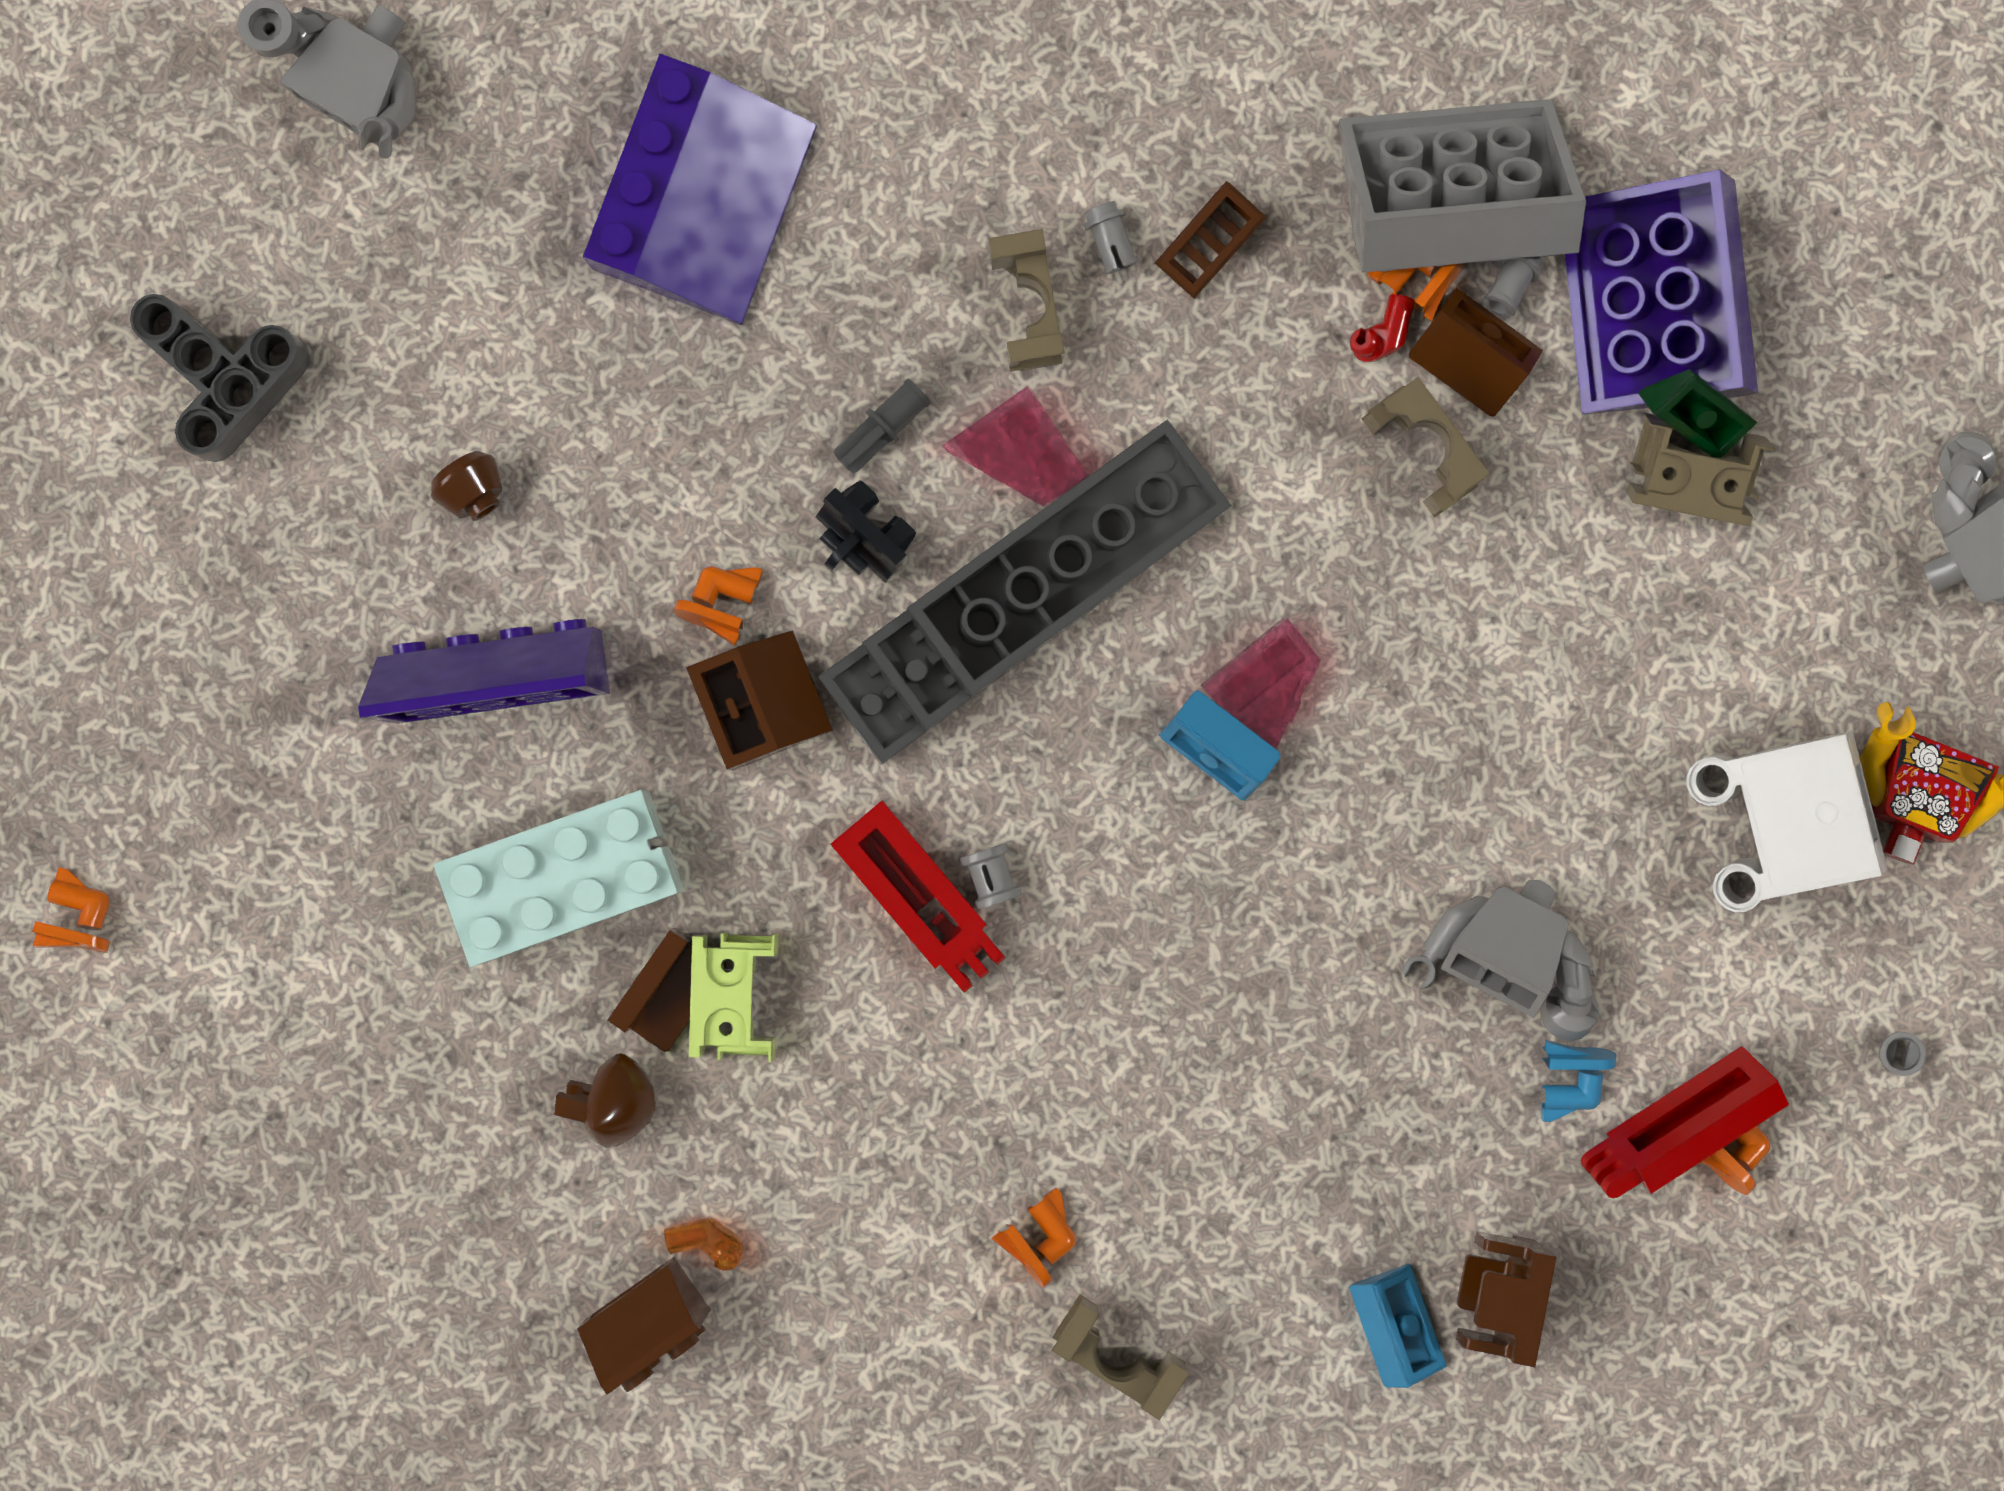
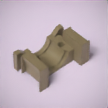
[989,229,1065,372]
[1361,377,1490,518]
[1627,412,1776,527]
[1051,1294,1190,1421]

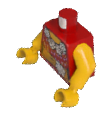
[1859,702,2004,865]

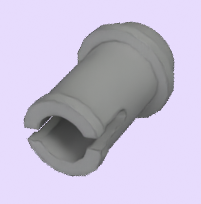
[1084,201,1138,274]
[1483,256,1541,318]

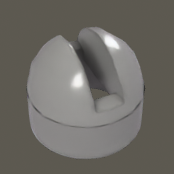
[1879,1032,1926,1076]

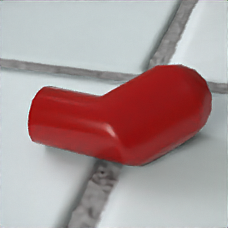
[1350,294,1415,362]

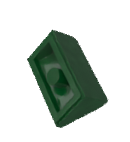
[1638,369,1758,458]

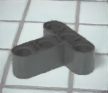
[130,294,310,462]

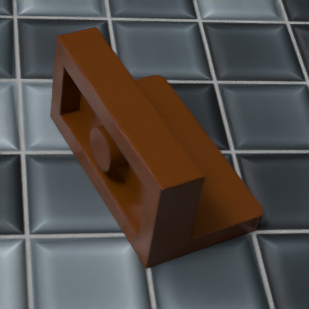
[1409,287,1543,417]
[607,928,727,1052]

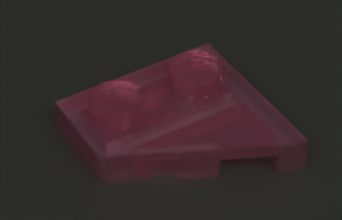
[942,386,1089,507]
[1200,617,1321,749]

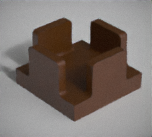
[1456,1231,1557,1367]

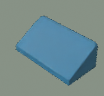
[1159,690,1281,801]
[1349,1264,1447,1388]

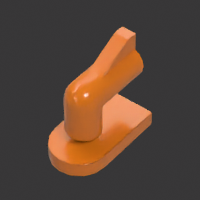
[1367,263,1465,321]
[673,566,763,646]
[32,867,110,953]
[1701,1126,1770,1195]
[991,1188,1076,1288]

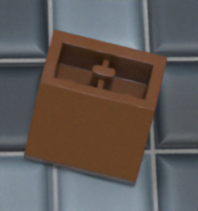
[686,630,833,771]
[577,1257,711,1395]

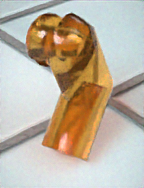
[664,1218,744,1271]

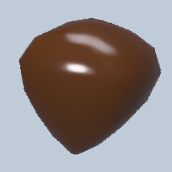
[554,1053,656,1148]

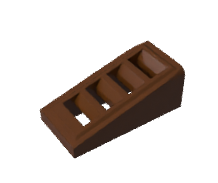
[1155,181,1267,299]

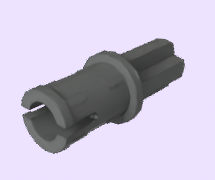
[834,379,931,473]

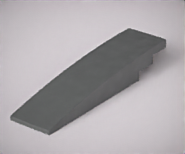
[817,419,1232,765]

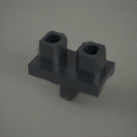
[815,480,916,583]

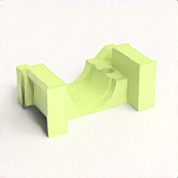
[689,932,779,1062]

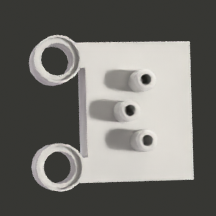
[1686,731,1887,912]

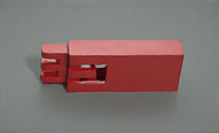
[830,800,1006,993]
[1580,1046,1789,1198]

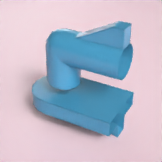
[1541,1039,1616,1122]

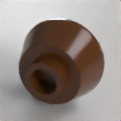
[431,451,502,521]

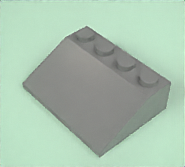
[1339,99,1586,273]

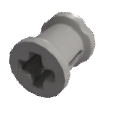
[960,843,1022,910]

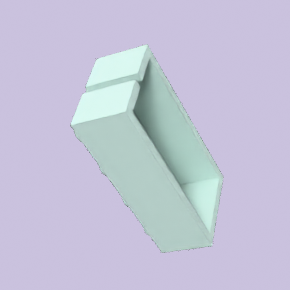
[433,790,685,967]

